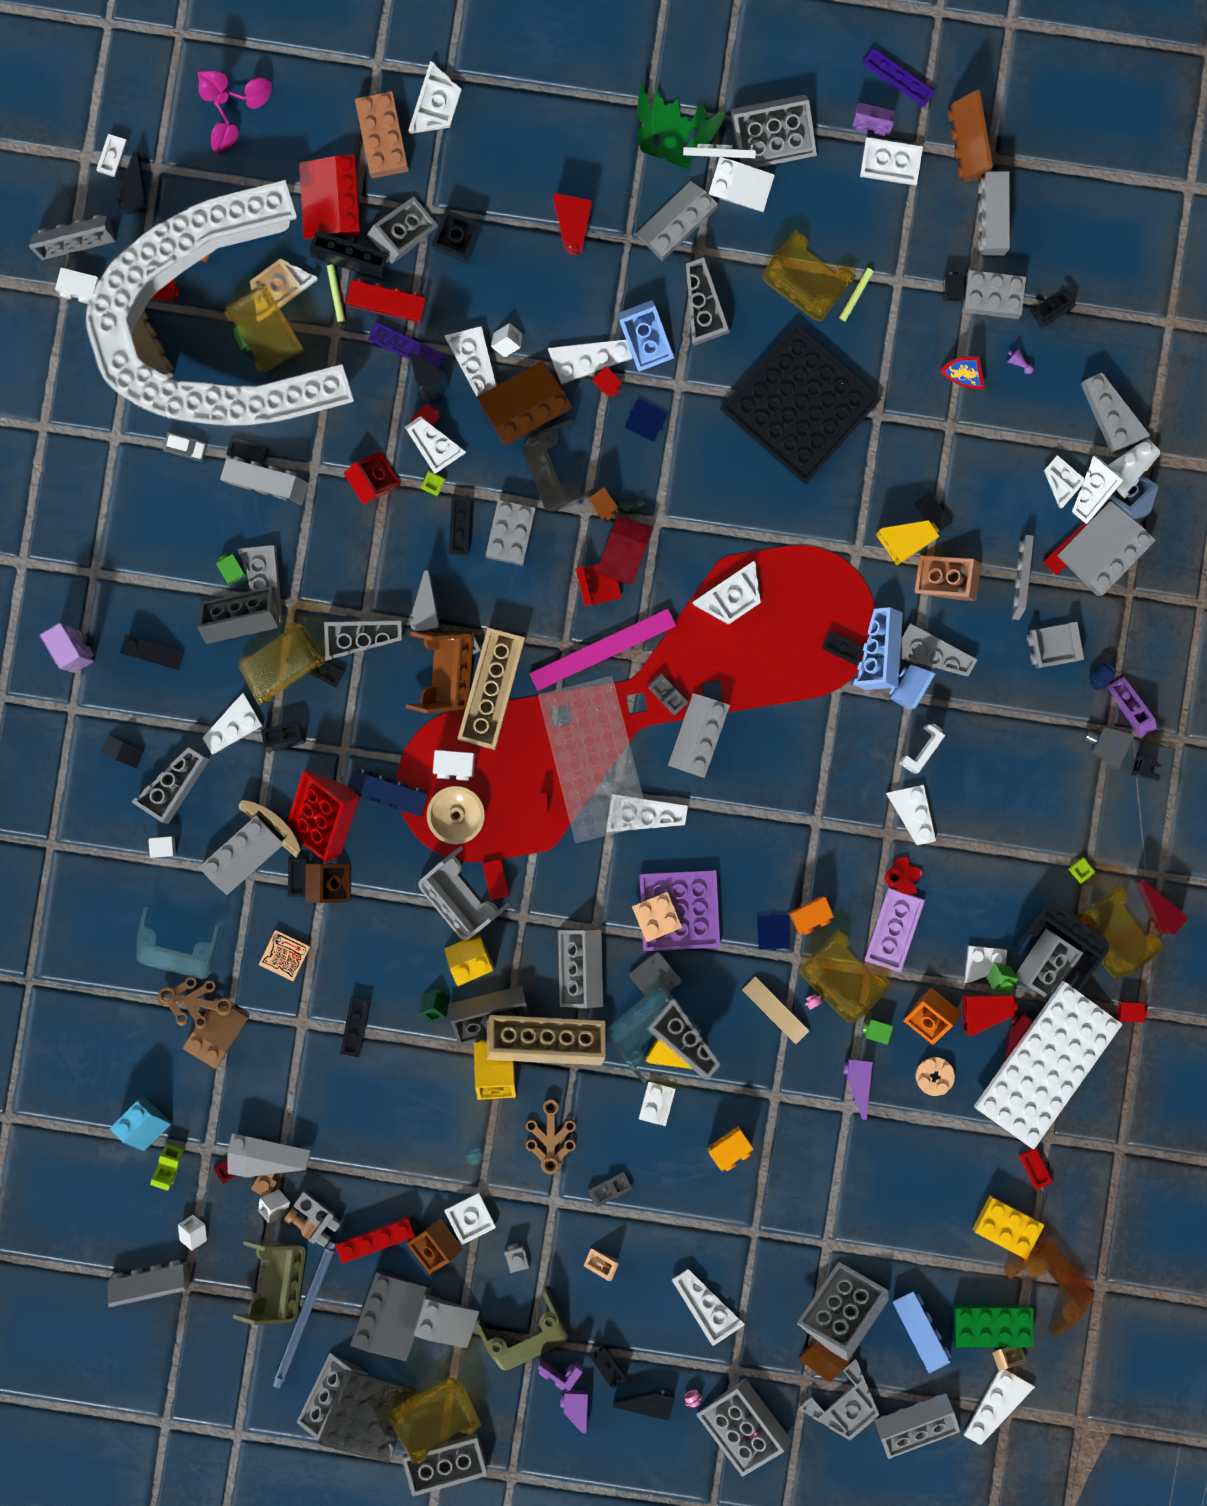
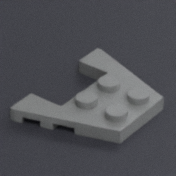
[798,1358,879,1440]

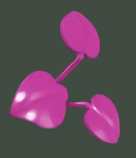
[198,70,272,153]

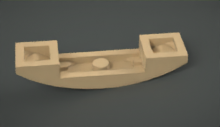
[239,800,300,857]
[742,976,809,1044]

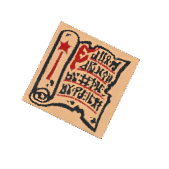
[259,930,311,981]

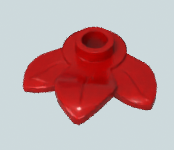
[885,857,923,895]

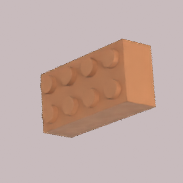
[355,91,409,179]

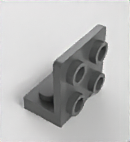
[629,951,683,1004]

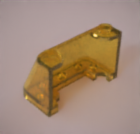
[762,230,856,321]
[224,283,304,374]
[238,622,328,705]
[1074,885,1164,979]
[799,930,892,1023]
[387,1378,482,1464]

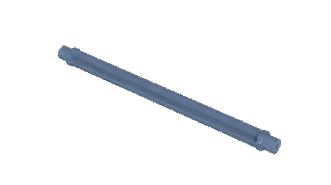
[273,1241,336,1388]

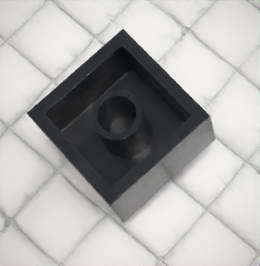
[431,209,482,263]

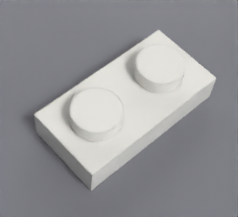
[96,134,128,177]

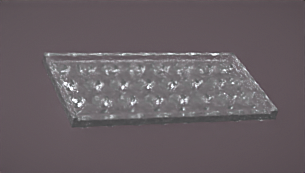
[538,676,650,844]

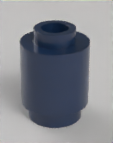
[1089,662,1117,691]

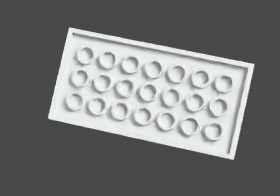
[973,981,1123,1150]

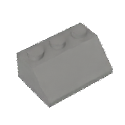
[1016,929,1083,999]

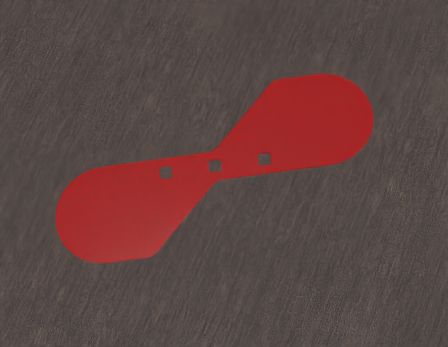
[396,545,875,862]

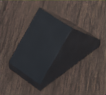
[101,735,144,768]

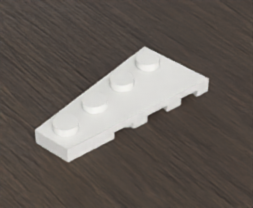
[444,327,496,397]
[548,340,633,385]
[606,794,688,832]
[671,1269,745,1346]
[963,1369,1035,1445]

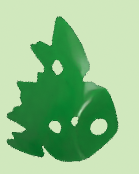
[637,84,725,169]

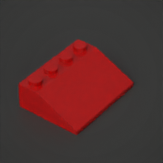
[299,155,361,239]
[287,769,360,862]

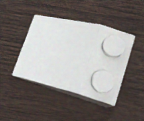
[709,157,774,212]

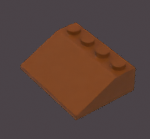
[947,90,993,183]

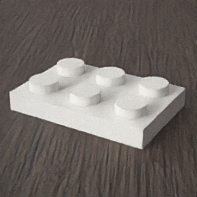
[860,137,923,186]

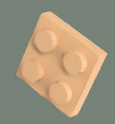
[632,892,682,942]

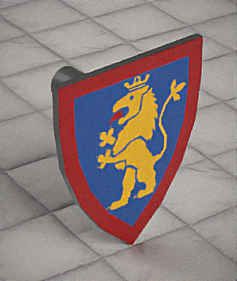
[940,356,985,389]

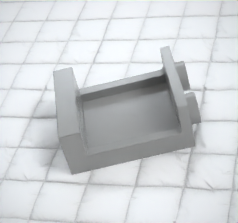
[1027,622,1084,669]

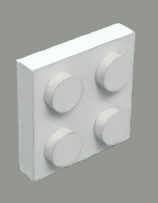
[444,1193,496,1245]

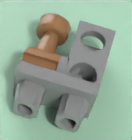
[283,1190,341,1247]

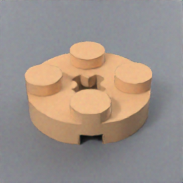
[915,1057,955,1096]

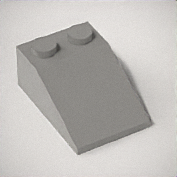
[367,196,439,264]
[410,570,441,631]
[412,1294,480,1348]

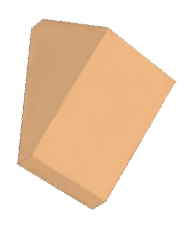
[584,1248,619,1281]
[993,1347,1027,1371]

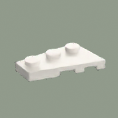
[405,416,466,473]
[1072,455,1124,524]

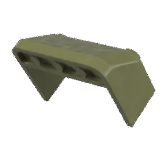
[233,1240,306,1325]
[475,1287,568,1370]

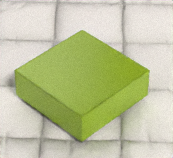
[420,471,446,497]
[1068,857,1095,884]

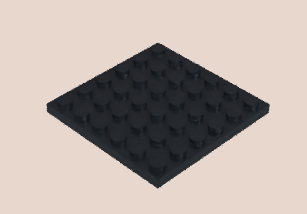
[719,323,881,485]

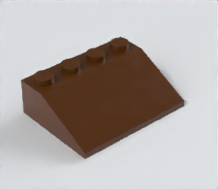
[476,361,572,448]

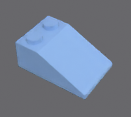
[617,300,674,372]
[889,665,935,710]

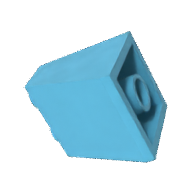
[110,1097,172,1151]

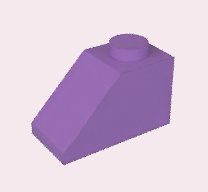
[560,1390,588,1433]

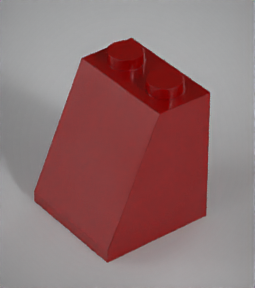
[553,193,592,255]
[962,994,1017,1036]

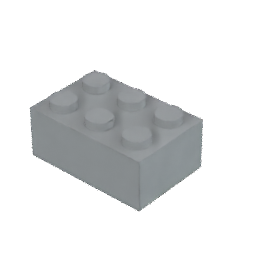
[962,270,1026,319]
[486,500,536,566]

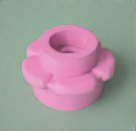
[805,994,823,1010]
[684,1390,702,1407]

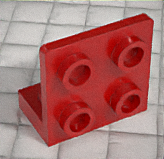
[576,564,621,607]

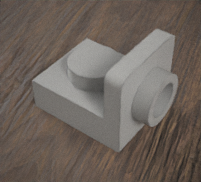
[504,1243,529,1273]

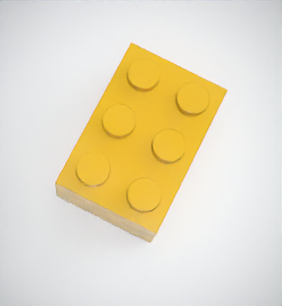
[972,1195,1044,1260]

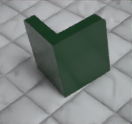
[420,989,450,1023]

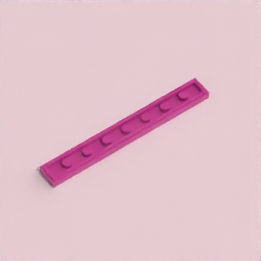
[529,609,676,691]

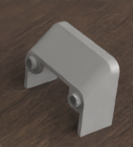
[419,846,510,941]

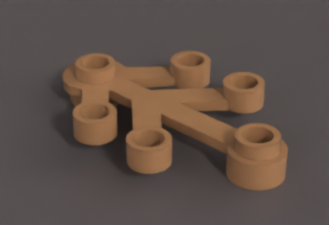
[157,977,232,1029]
[526,1099,576,1175]

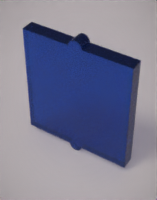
[624,399,668,442]
[757,913,790,951]

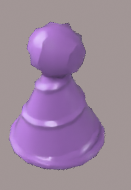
[1007,348,1034,374]

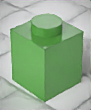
[216,553,246,585]
[986,962,1018,995]
[862,1018,893,1045]

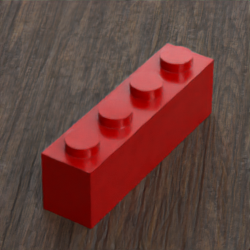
[346,279,427,323]
[335,1216,416,1264]

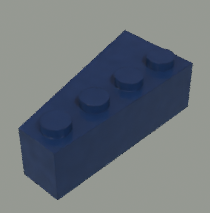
[347,769,429,817]

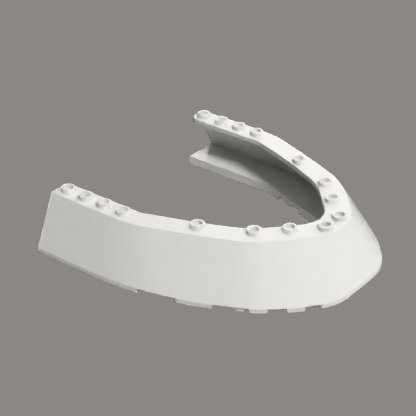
[86,180,354,425]

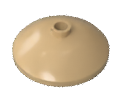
[427,786,485,844]

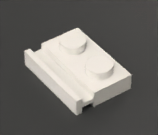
[639,1081,675,1126]

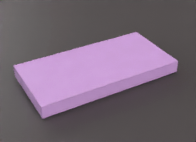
[864,888,925,973]

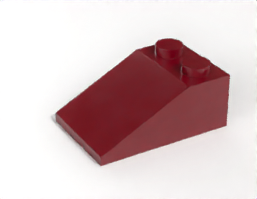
[596,515,654,586]
[1134,879,1189,935]

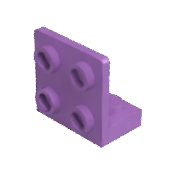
[852,102,895,136]
[537,1359,583,1391]

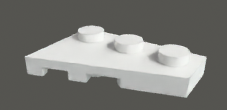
[1108,438,1160,499]
[203,693,262,755]
[886,785,936,845]

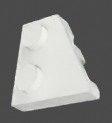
[1044,455,1085,509]
[964,946,1007,983]

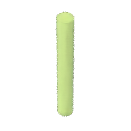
[327,265,345,322]
[839,268,874,321]

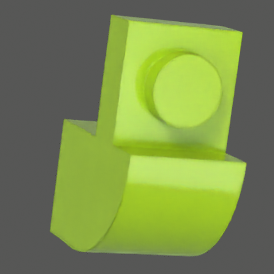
[150,1144,184,1191]

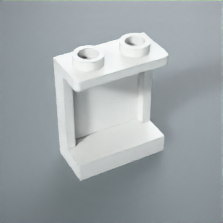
[899,724,945,774]

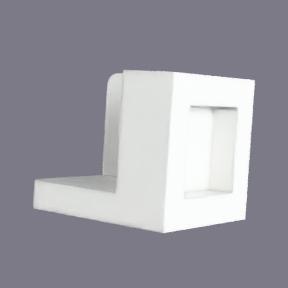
[491,323,523,357]
[149,837,176,858]
[258,1190,290,1223]
[178,1215,207,1250]

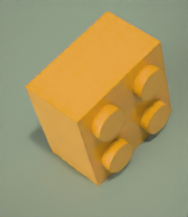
[707,1126,753,1171]

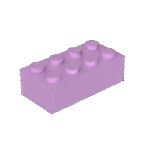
[40,623,94,673]

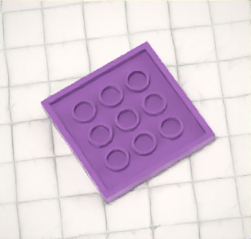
[640,870,720,951]

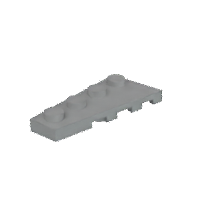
[1012,535,1034,620]
[238,545,282,622]
[900,623,978,676]

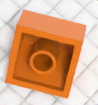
[788,896,834,935]
[903,988,961,1045]

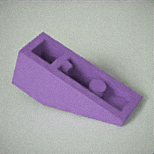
[1108,677,1157,739]
[843,1058,873,1120]

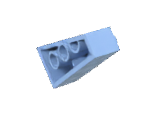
[853,607,903,690]
[893,1292,951,1374]

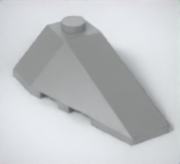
[227,1134,311,1178]

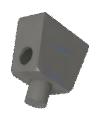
[1084,727,1135,769]

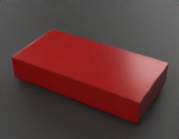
[482,859,510,901]
[1018,1147,1053,1190]

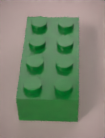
[953,1304,1033,1347]

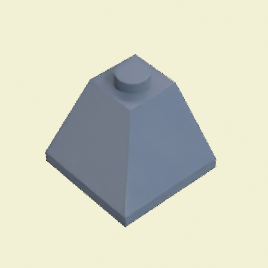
[1109,475,1159,524]

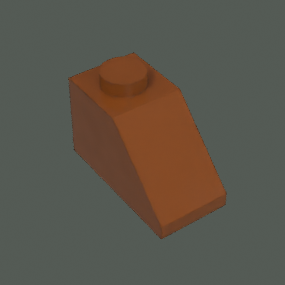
[588,487,618,521]

